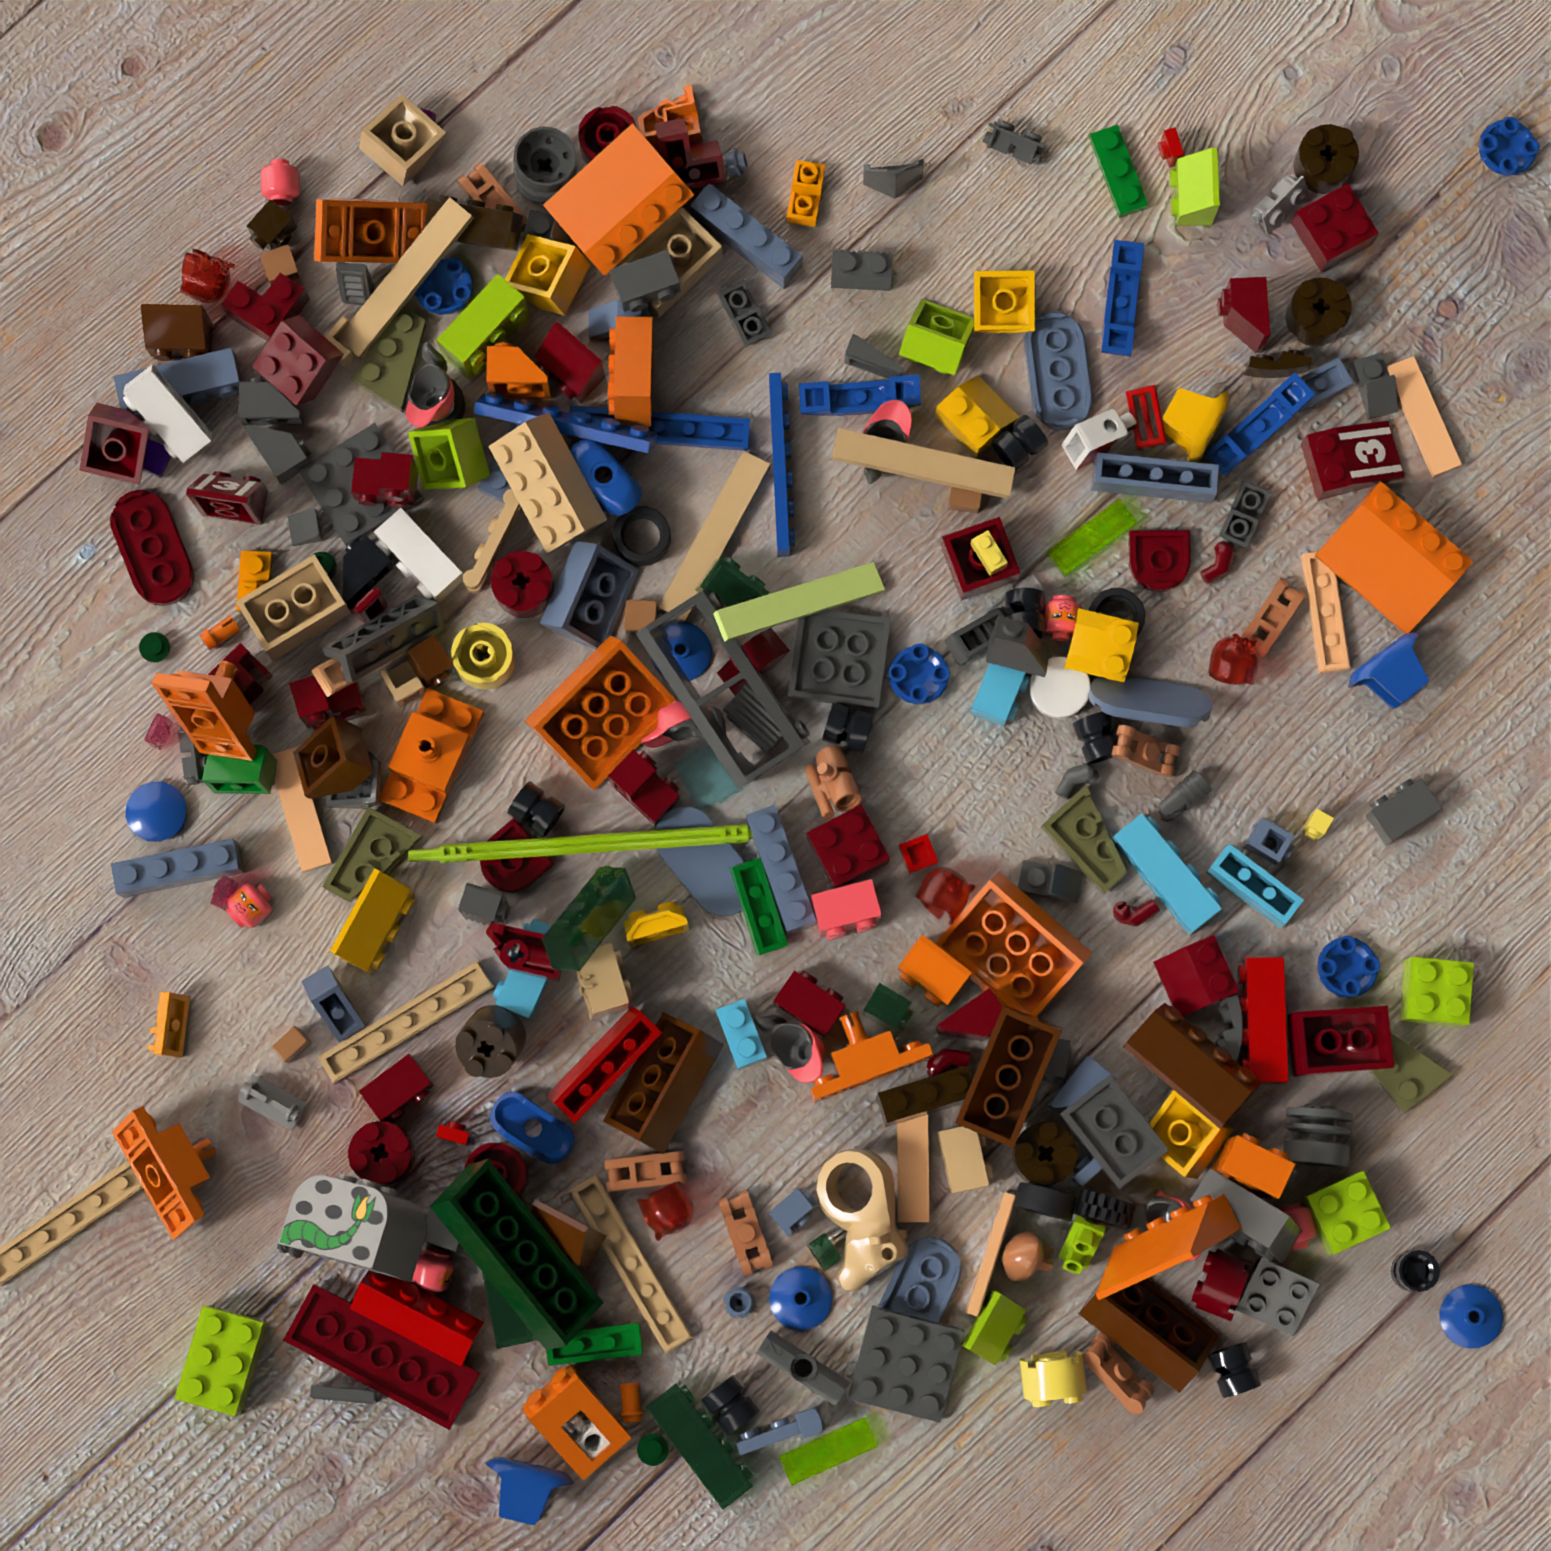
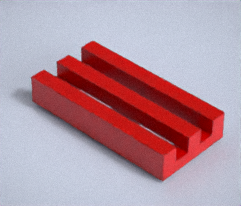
[1125,385,1168,451]

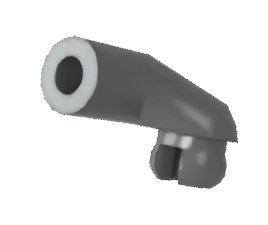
[1055,764,1099,799]

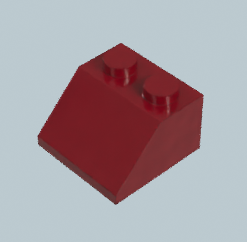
[1217,277,1271,353]
[535,322,605,403]
[79,403,150,485]
[1153,935,1240,1017]
[935,988,1003,1041]

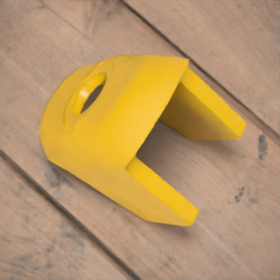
[1163,388,1230,463]

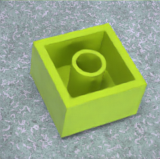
[1400,956,1474,1028]
[1301,1170,1391,1255]

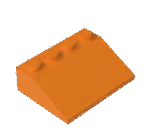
[543,123,694,276]
[1314,481,1473,634]
[524,635,676,790]
[935,871,1092,1016]
[1096,1194,1242,1300]

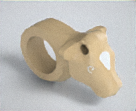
[815,1149,909,1292]

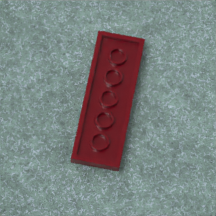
[283,1284,480,1430]

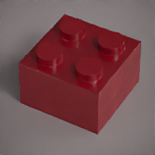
[1291,183,1379,273]
[252,315,344,406]
[940,517,1021,601]
[806,804,890,889]

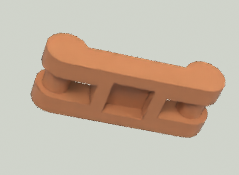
[457,162,527,226]
[1238,578,1306,658]
[1111,725,1180,778]
[604,1151,688,1192]
[718,1190,774,1278]
[1083,1333,1154,1414]

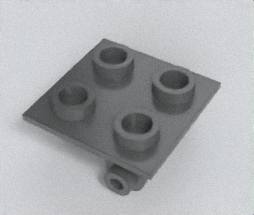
[1236,1257,1320,1336]

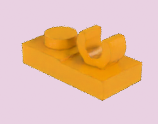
[236,550,273,612]
[147,992,190,1058]

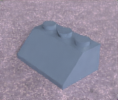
[540,541,639,650]

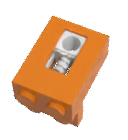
[522,1363,632,1480]

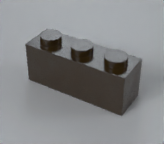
[424,195,523,251]
[876,1066,972,1128]

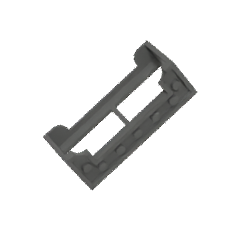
[635,589,811,789]

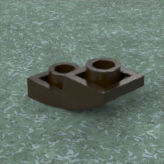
[1244,350,1312,378]

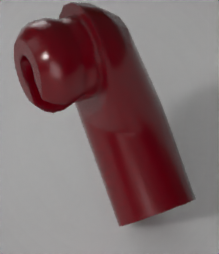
[1200,541,1235,585]
[1113,899,1160,927]
[926,1049,970,1077]

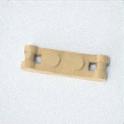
[463,489,522,594]

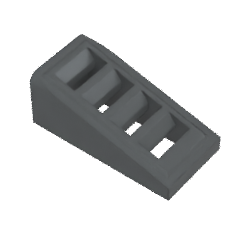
[336,262,374,305]
[844,334,904,379]
[945,607,1005,666]

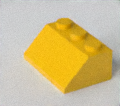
[330,868,415,974]

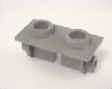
[1250,174,1308,235]
[237,1074,307,1131]

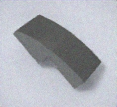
[717,280,772,346]
[1219,481,1271,548]
[1216,995,1242,1061]

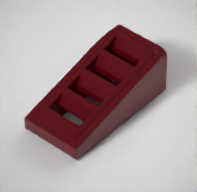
[351,587,388,624]

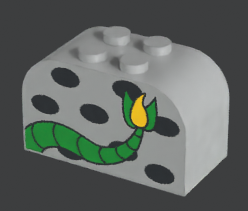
[278,1173,426,1282]

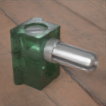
[806,1228,847,1271]

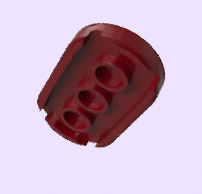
[110,490,194,606]

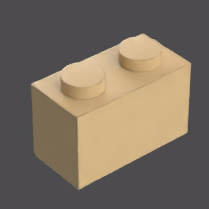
[937,1126,993,1194]

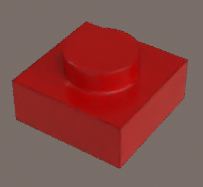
[1158,127,1184,168]
[898,834,938,875]
[436,1121,472,1146]

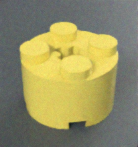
[451,622,516,690]
[1020,1351,1087,1407]

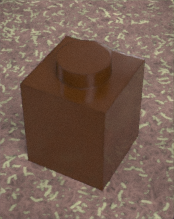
[406,635,454,689]

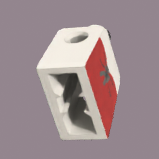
[1061,409,1136,470]

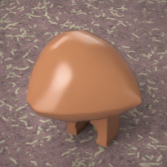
[1002,1231,1054,1282]

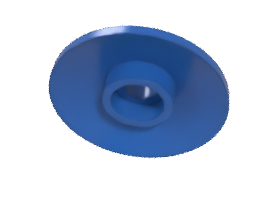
[651,622,711,681]
[769,1267,832,1330]
[1439,1285,1503,1348]

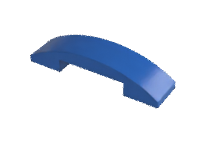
[1101,240,1144,357]
[1204,372,1316,476]
[799,374,921,416]

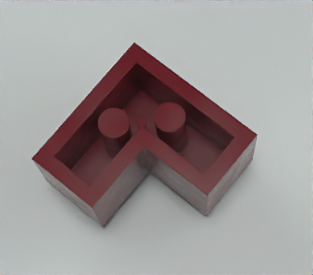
[654,118,726,189]
[221,272,310,342]
[351,452,419,509]
[289,675,366,730]
[608,749,680,826]

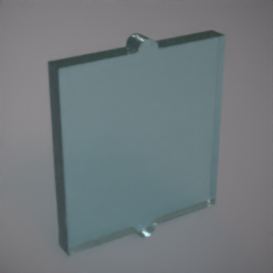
[674,746,743,810]

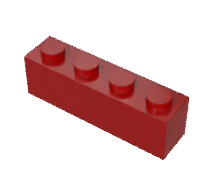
[1237,957,1288,1084]
[546,1006,662,1123]
[349,1270,484,1366]

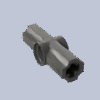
[756,1330,851,1406]

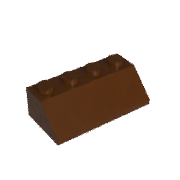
[1123,1003,1262,1129]
[955,1006,1063,1148]
[603,1012,724,1154]
[1078,1278,1220,1393]

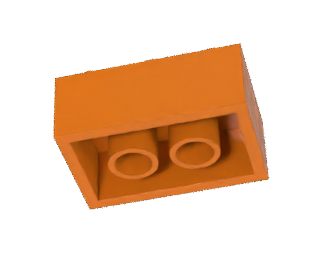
[608,316,653,427]
[1211,1133,1295,1201]

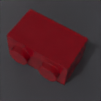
[773,970,846,1038]
[359,1054,434,1123]

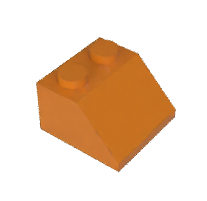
[486,342,552,399]
[897,934,972,1007]

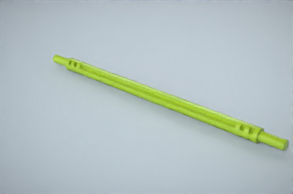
[408,824,753,863]

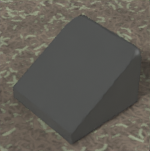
[287,508,323,546]

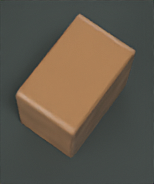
[260,245,300,284]
[948,487,982,513]
[624,600,657,634]
[271,1026,312,1063]

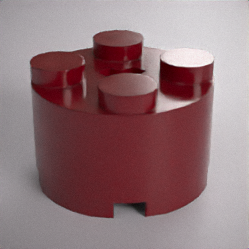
[578,106,637,164]
[491,551,554,618]
[348,1121,415,1186]
[464,1143,529,1198]
[1191,1248,1253,1322]

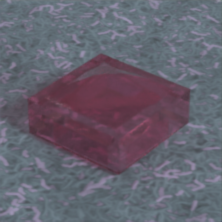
[144,713,173,750]
[210,875,238,911]

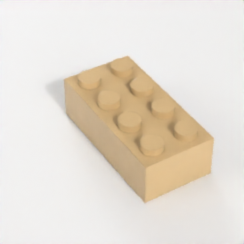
[488,412,607,554]

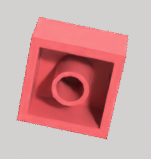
[811,879,881,941]

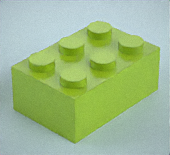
[436,274,529,380]
[174,1305,269,1416]

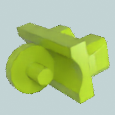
[1058,1215,1106,1275]

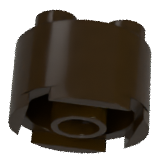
[1293,124,1359,194]
[1285,278,1352,347]
[455,1005,526,1078]
[1012,1122,1078,1186]

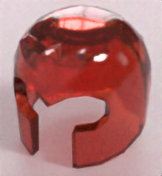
[180,248,235,303]
[1208,633,1260,685]
[915,867,976,925]
[636,1181,694,1241]

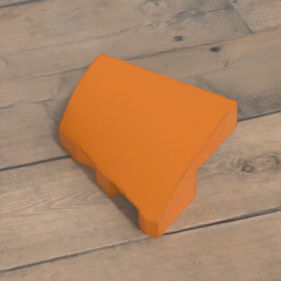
[637,84,703,152]

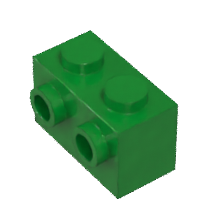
[202,744,278,794]

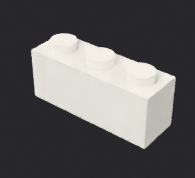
[123,364,212,463]
[374,508,463,603]

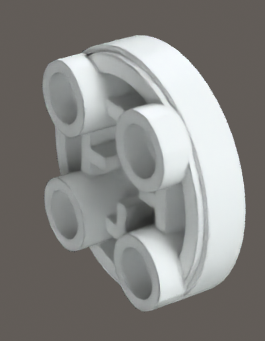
[1028,657,1091,720]

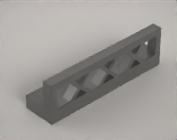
[322,595,445,683]

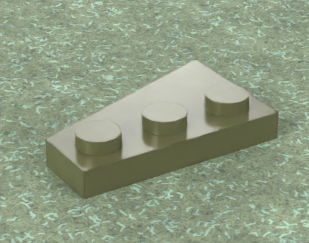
[351,307,427,413]
[1041,785,1127,895]
[322,806,423,903]
[1369,1033,1453,1113]

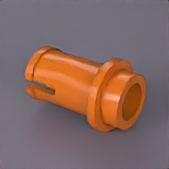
[199,615,241,651]
[619,1383,645,1423]

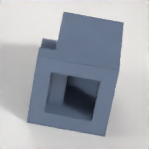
[1243,817,1295,865]
[768,1188,818,1237]

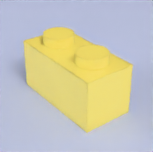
[970,530,1008,576]
[1301,809,1334,840]

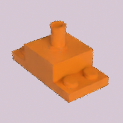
[314,198,428,263]
[151,661,257,761]
[380,688,484,824]
[810,1011,933,1103]
[112,1106,216,1240]

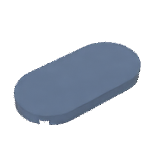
[1024,311,1093,430]
[1089,676,1212,727]
[655,807,744,916]
[878,1237,962,1323]

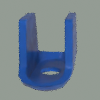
[570,439,642,516]
[1348,632,1429,709]
[489,1092,575,1164]
[485,1456,575,1525]

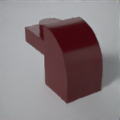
[717,628,790,696]

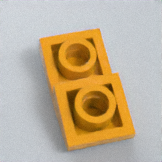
[786,160,826,227]

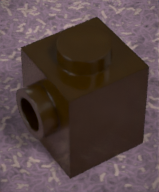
[247,199,297,250]

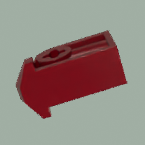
[486,923,569,982]

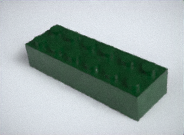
[429,1159,604,1350]

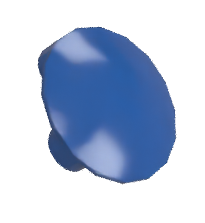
[1478,117,1539,176]
[415,258,474,315]
[888,643,950,705]
[125,782,187,842]
[1317,936,1380,998]

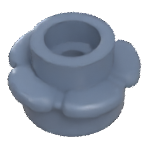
[725,148,748,177]
[724,1287,755,1318]

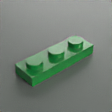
[1089,124,1148,218]
[729,857,788,956]
[546,1323,643,1366]

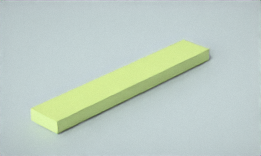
[713,562,885,642]

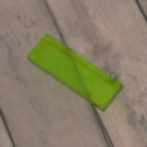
[1046,499,1137,577]
[779,1417,878,1486]

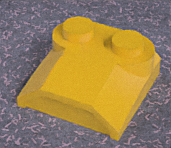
[973,270,1035,333]
[1063,608,1139,682]
[623,901,690,948]

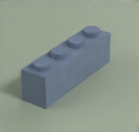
[690,183,803,289]
[113,348,242,419]
[1091,452,1219,503]
[746,805,817,935]
[111,838,244,898]

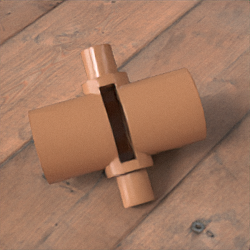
[804,746,862,820]

